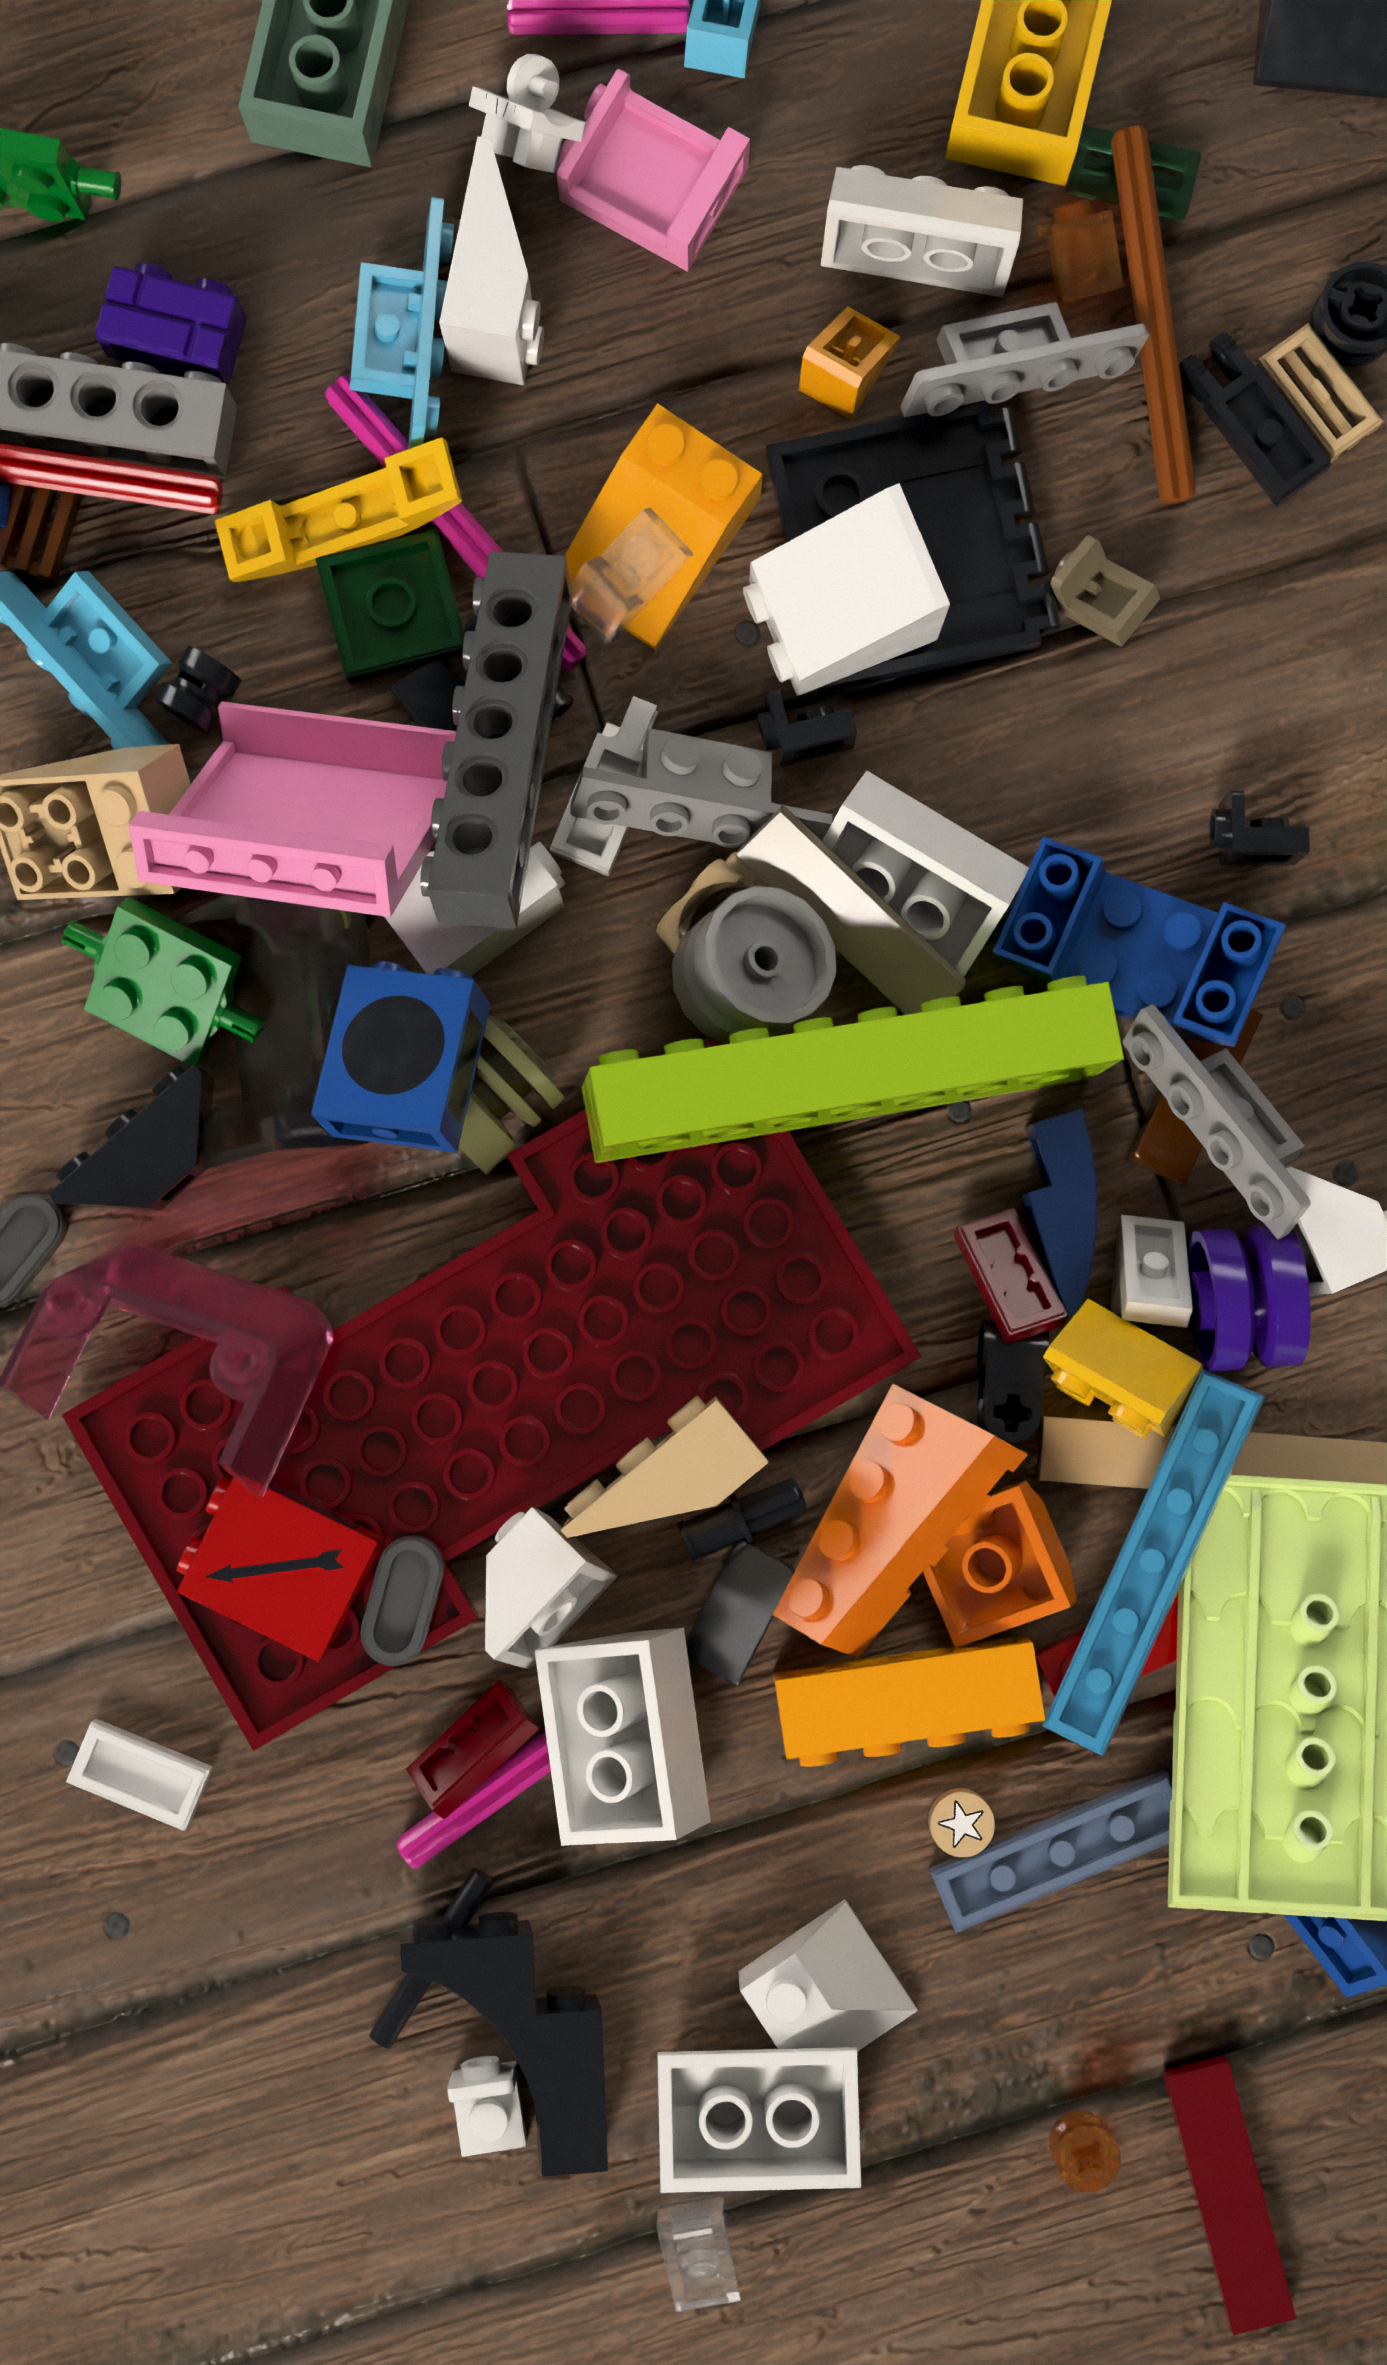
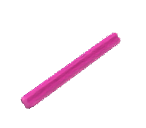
[325,374,586,673]

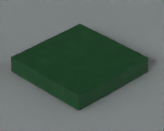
[315,527,465,683]

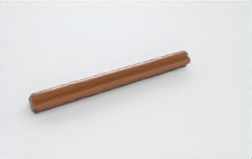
[1111,125,1196,504]

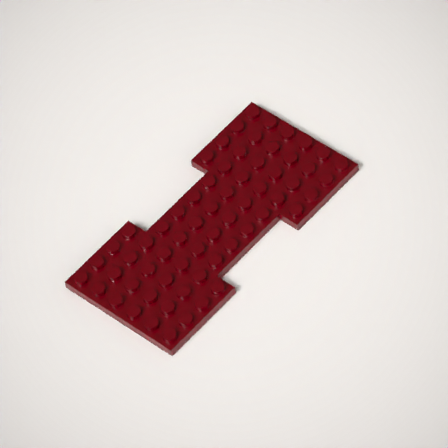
[62,1037,922,1751]

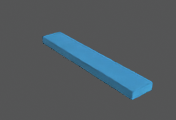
[1042,1369,1265,1756]

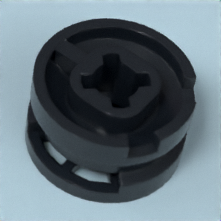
[1310,262,1387,367]

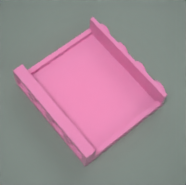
[128,701,456,917]

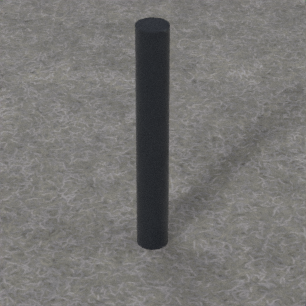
[369,1868,494,2049]

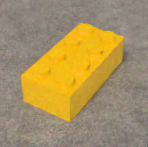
[945,0,1112,186]

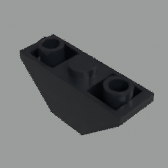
[48,1064,214,1211]

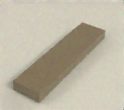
[736,805,966,1015]

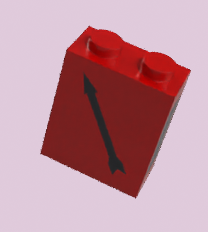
[176,1469,385,1662]

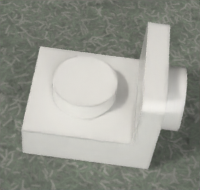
[447,2056,528,2157]

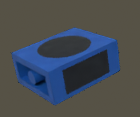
[311,961,490,1153]

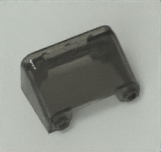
[175,894,371,1170]

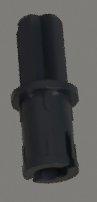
[677,1478,807,1561]

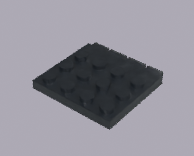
[766,400,1062,694]

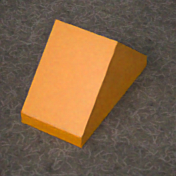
[799,306,901,421]

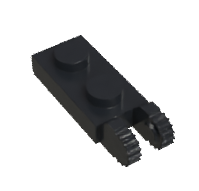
[1179,332,1332,508]

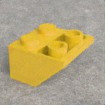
[1043,1299,1203,1439]

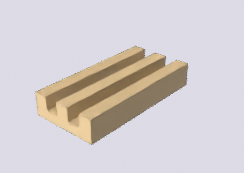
[1255,323,1383,463]

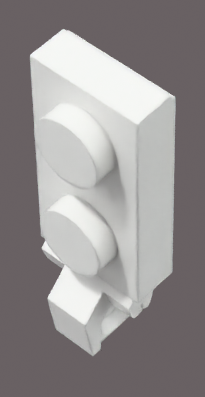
[550,696,658,877]

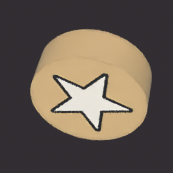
[928,1788,995,1857]

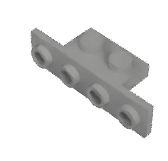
[900,302,1149,418]
[570,728,832,848]
[1122,1004,1311,1240]

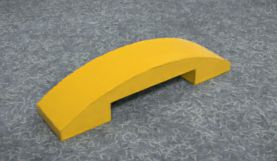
[215,437,462,582]

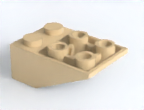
[0,744,191,900]
[561,1395,769,1538]

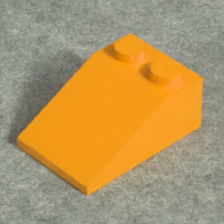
[565,403,763,650]

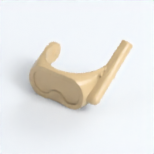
[656,852,770,955]

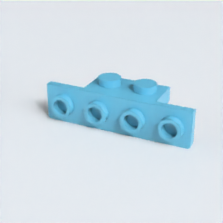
[349,197,454,449]
[0,571,172,750]

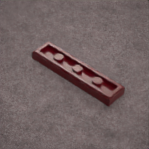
[1162,2055,1296,2336]

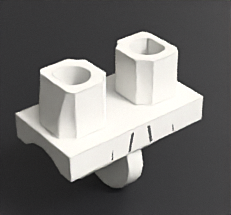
[469,54,586,173]

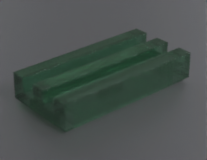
[1064,125,1202,221]

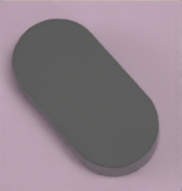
[0,1193,68,1307]
[361,1535,445,1666]

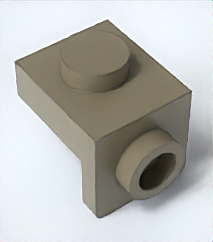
[1051,535,1160,647]

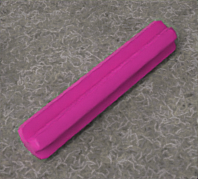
[507,0,690,35]
[396,1731,551,1869]

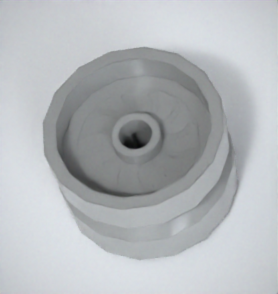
[672,886,836,1045]

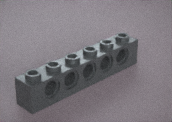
[420,551,573,929]

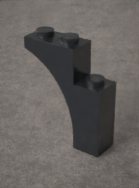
[400,1912,608,2177]

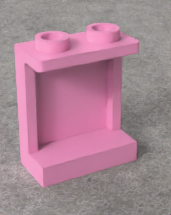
[555,68,750,272]

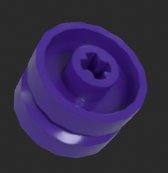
[1188,1226,1311,1372]

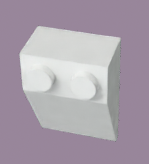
[439,137,544,385]

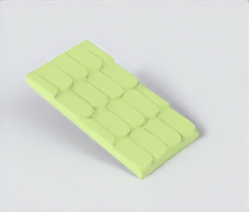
[1168,1475,1387,1921]

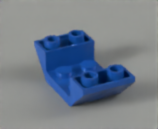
[992,836,1286,1047]

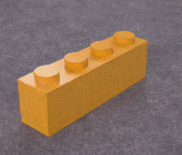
[773,1634,1045,1767]

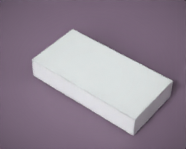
[66,1718,214,1831]

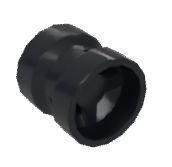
[155,646,242,735]

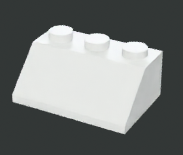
[821,165,1023,297]
[822,771,1029,977]
[535,1627,711,1846]
[658,2047,861,2193]

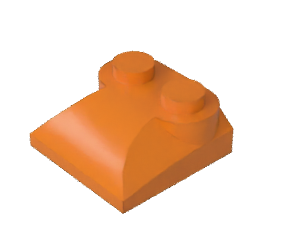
[923,1480,1077,1648]

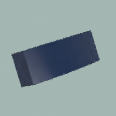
[1020,1109,1097,1316]

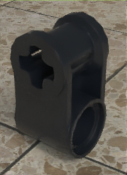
[976,1319,1049,1443]

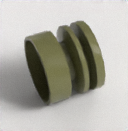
[459,1014,565,1175]

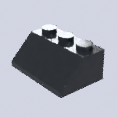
[1253,0,1387,98]

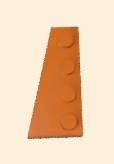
[772,1383,1028,1658]

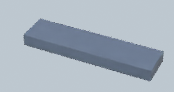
[929,1769,1172,1933]

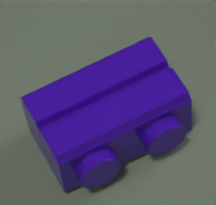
[95,263,246,385]

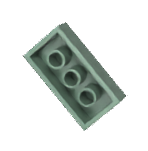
[238,0,410,168]

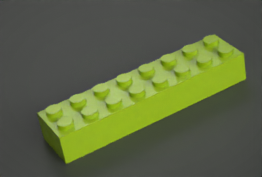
[582,976,1124,1163]

